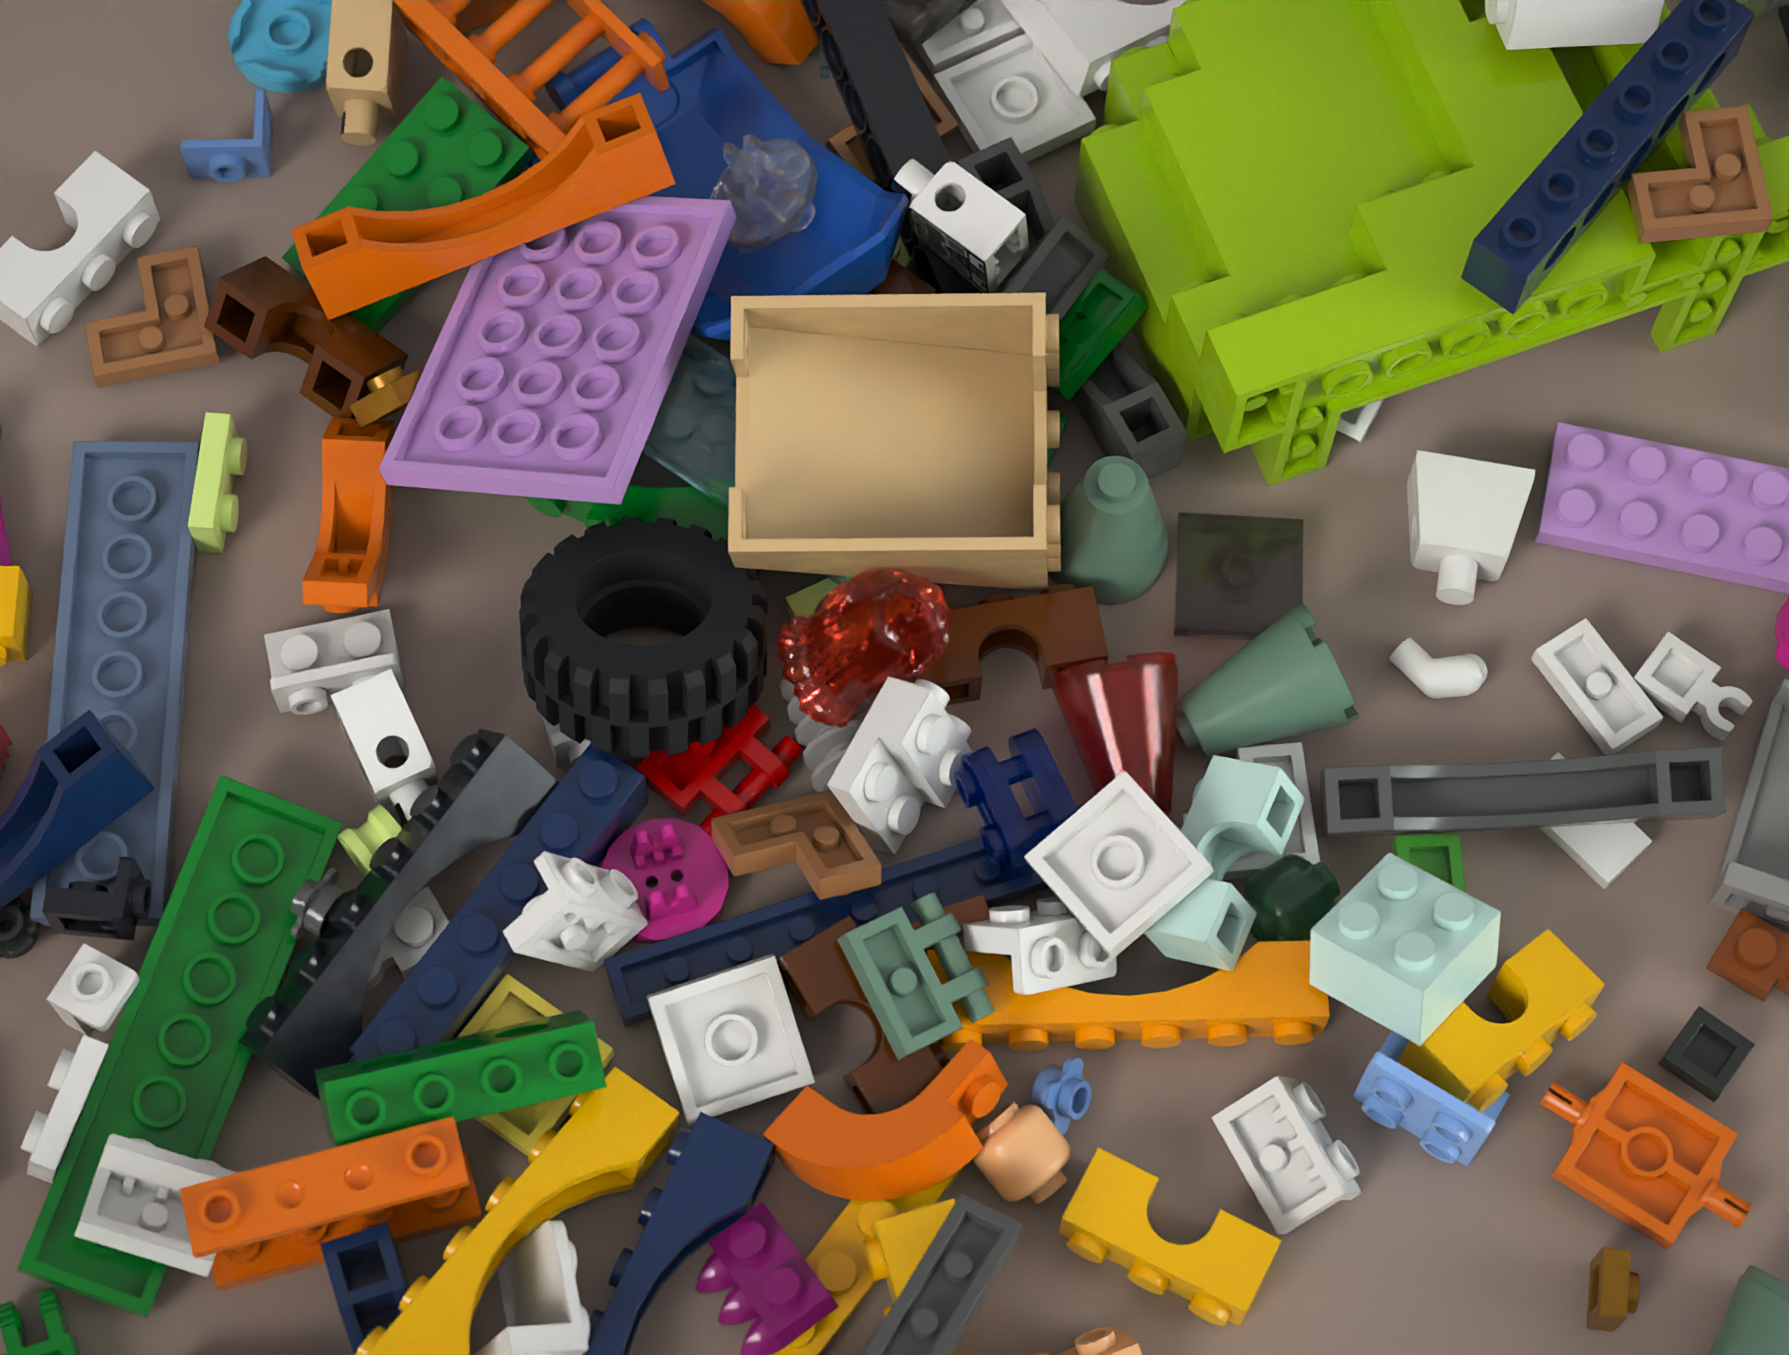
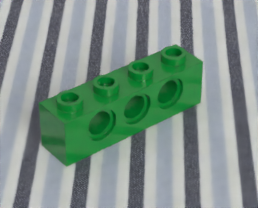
[315,1010,607,1147]

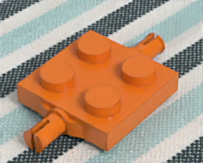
[1539,1062,1753,1250]

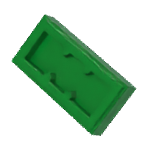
[1050,269,1149,401]

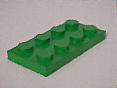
[281,76,535,334]

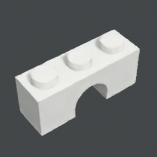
[0,151,160,347]

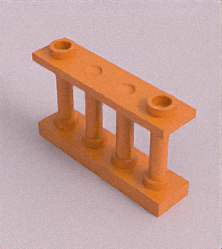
[393,0,670,160]
[179,1116,484,1291]

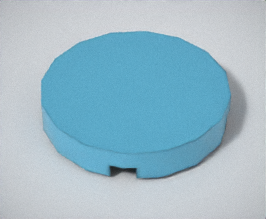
[228,0,332,93]

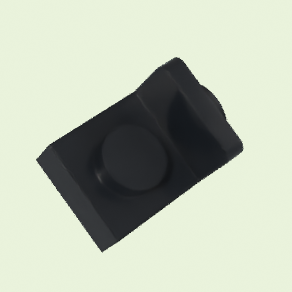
[42,857,152,941]

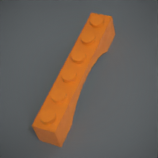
[291,93,676,320]

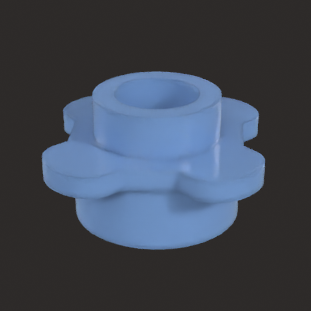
[1031,1056,1091,1135]

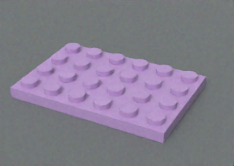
[379,196,737,505]

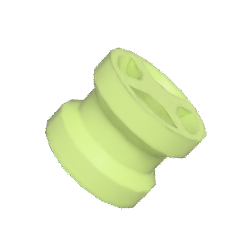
[337,804,402,877]

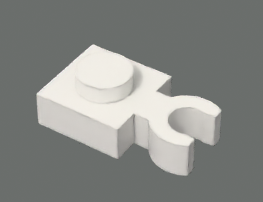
[1633,632,1753,740]
[366,886,449,991]

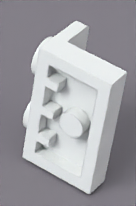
[264,609,406,715]
[503,851,648,973]
[1211,1076,1362,1234]

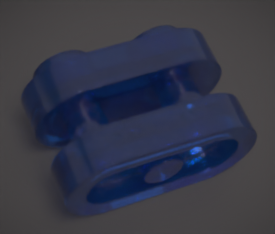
[954,728,1078,872]

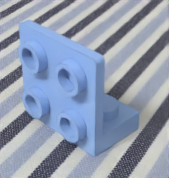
[1352,1031,1510,1167]

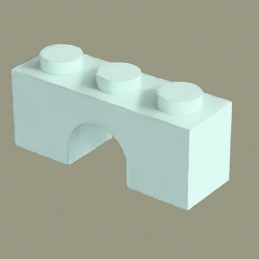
[1144,755,1305,972]

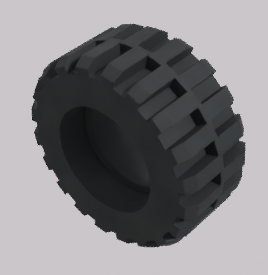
[519,517,768,758]

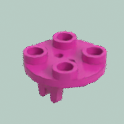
[601,818,729,944]

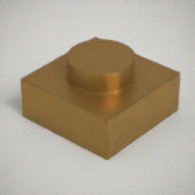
[349,366,425,428]
[1586,1247,1640,1332]

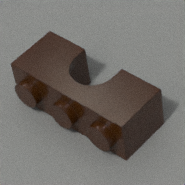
[204,256,408,419]
[904,584,1109,705]
[777,915,950,1115]

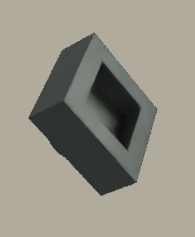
[1658,1006,1755,1102]

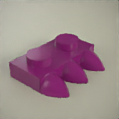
[695,1201,839,1355]

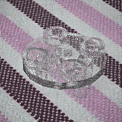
[711,134,818,254]

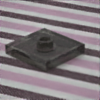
[1174,512,1304,640]

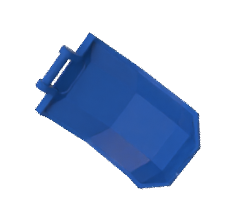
[527,17,910,341]

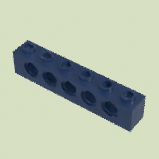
[1461,0,1754,315]

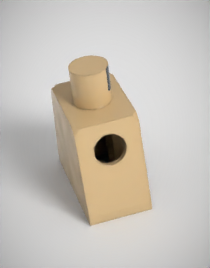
[326,0,408,146]

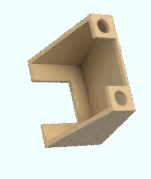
[728,293,1061,591]

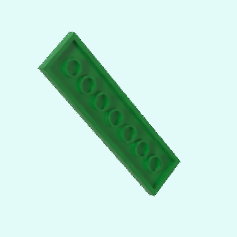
[17,775,343,1319]

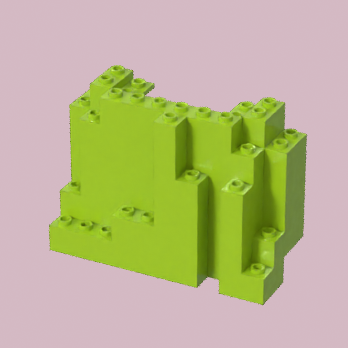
[1074,0,1789,487]

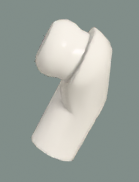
[1389,637,1487,699]

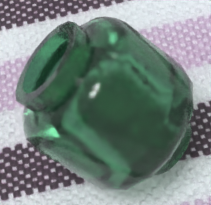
[1243,854,1340,942]

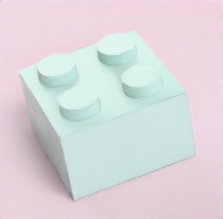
[1309,852,1501,1046]

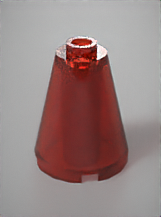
[1051,652,1179,815]

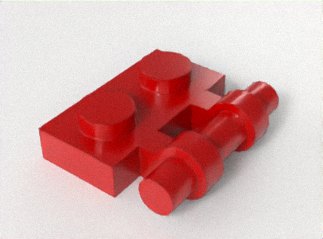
[635,704,803,837]

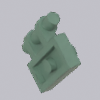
[837,892,996,1060]

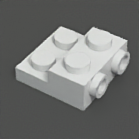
[827,676,975,855]

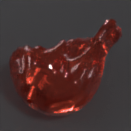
[775,569,951,728]

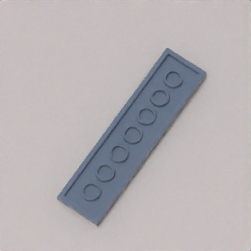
[30,441,200,926]

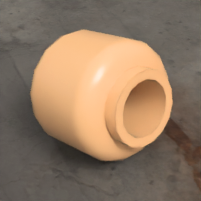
[973,1101,1071,1204]

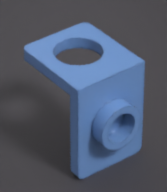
[181,88,273,182]

